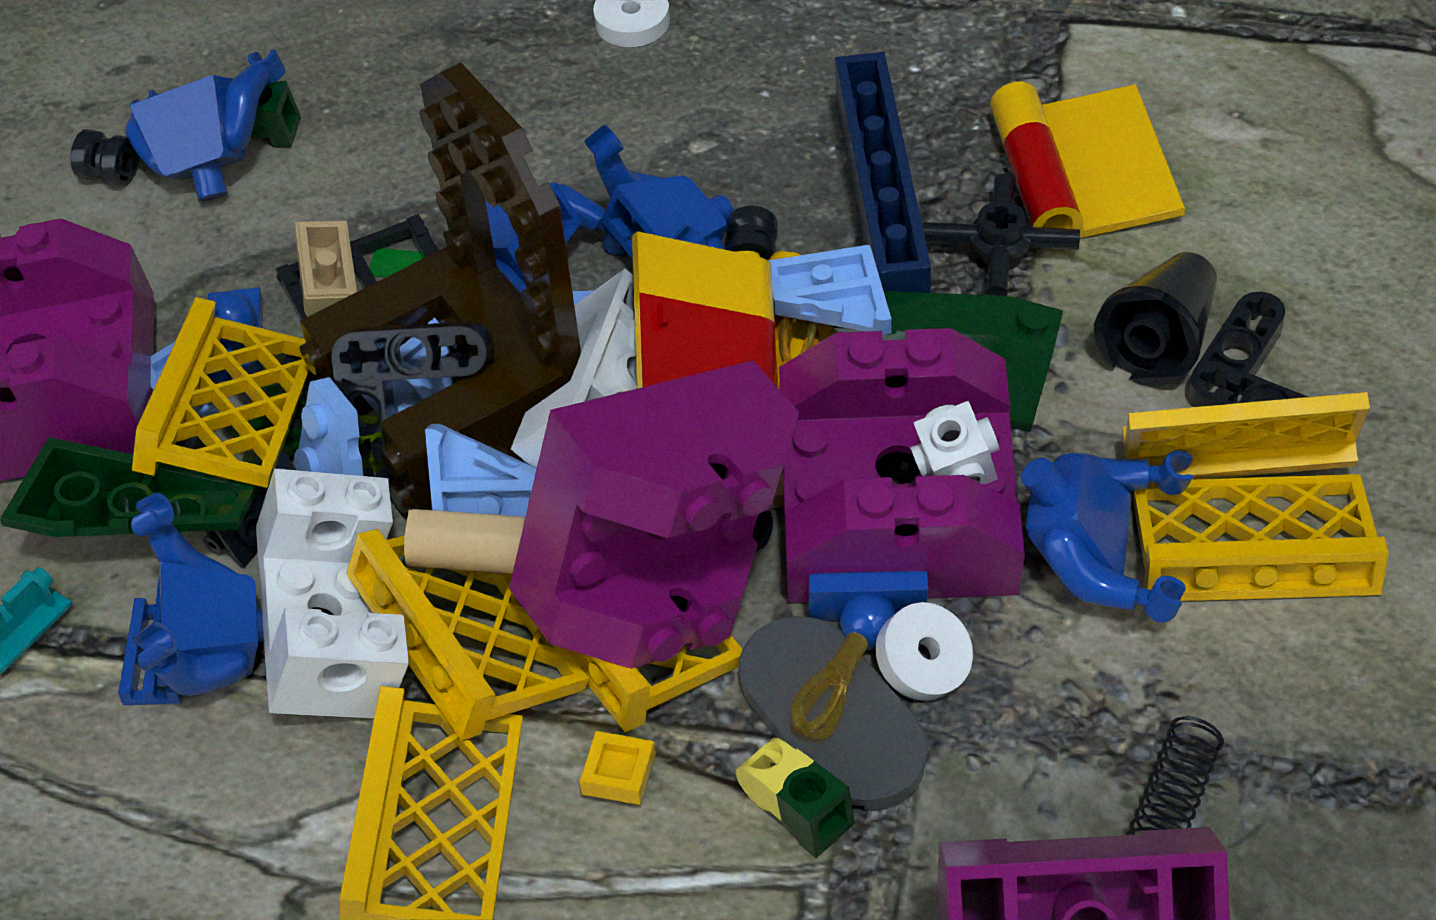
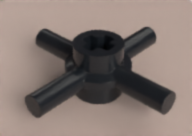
[922,173,1080,296]

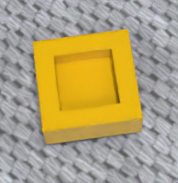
[579,731,656,805]

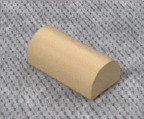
[294,221,357,317]
[404,509,525,574]

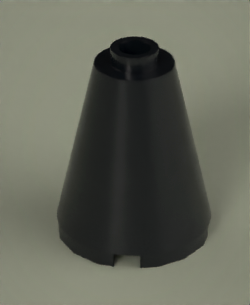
[1094,252,1217,387]

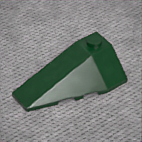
[831,291,1063,432]
[0,437,259,537]

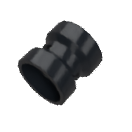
[70,129,139,186]
[725,206,778,260]

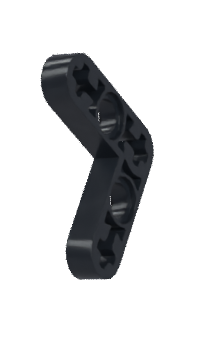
[1188,291,1308,407]
[332,321,495,483]

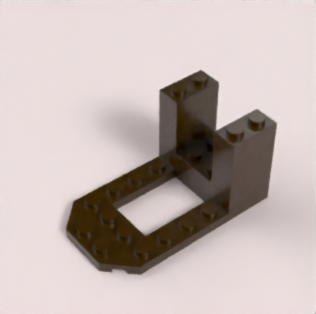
[299,62,581,513]

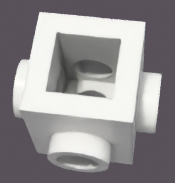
[910,401,1000,485]

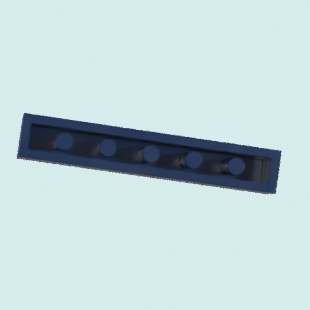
[835,52,931,293]

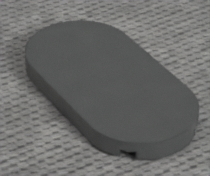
[739,616,928,810]

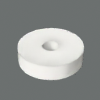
[593,0,670,47]
[876,602,973,701]

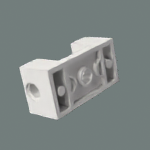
[511,268,637,468]
[256,468,409,718]

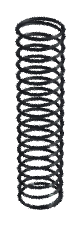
[1125,716,1224,835]

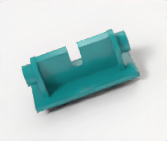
[0,567,73,675]

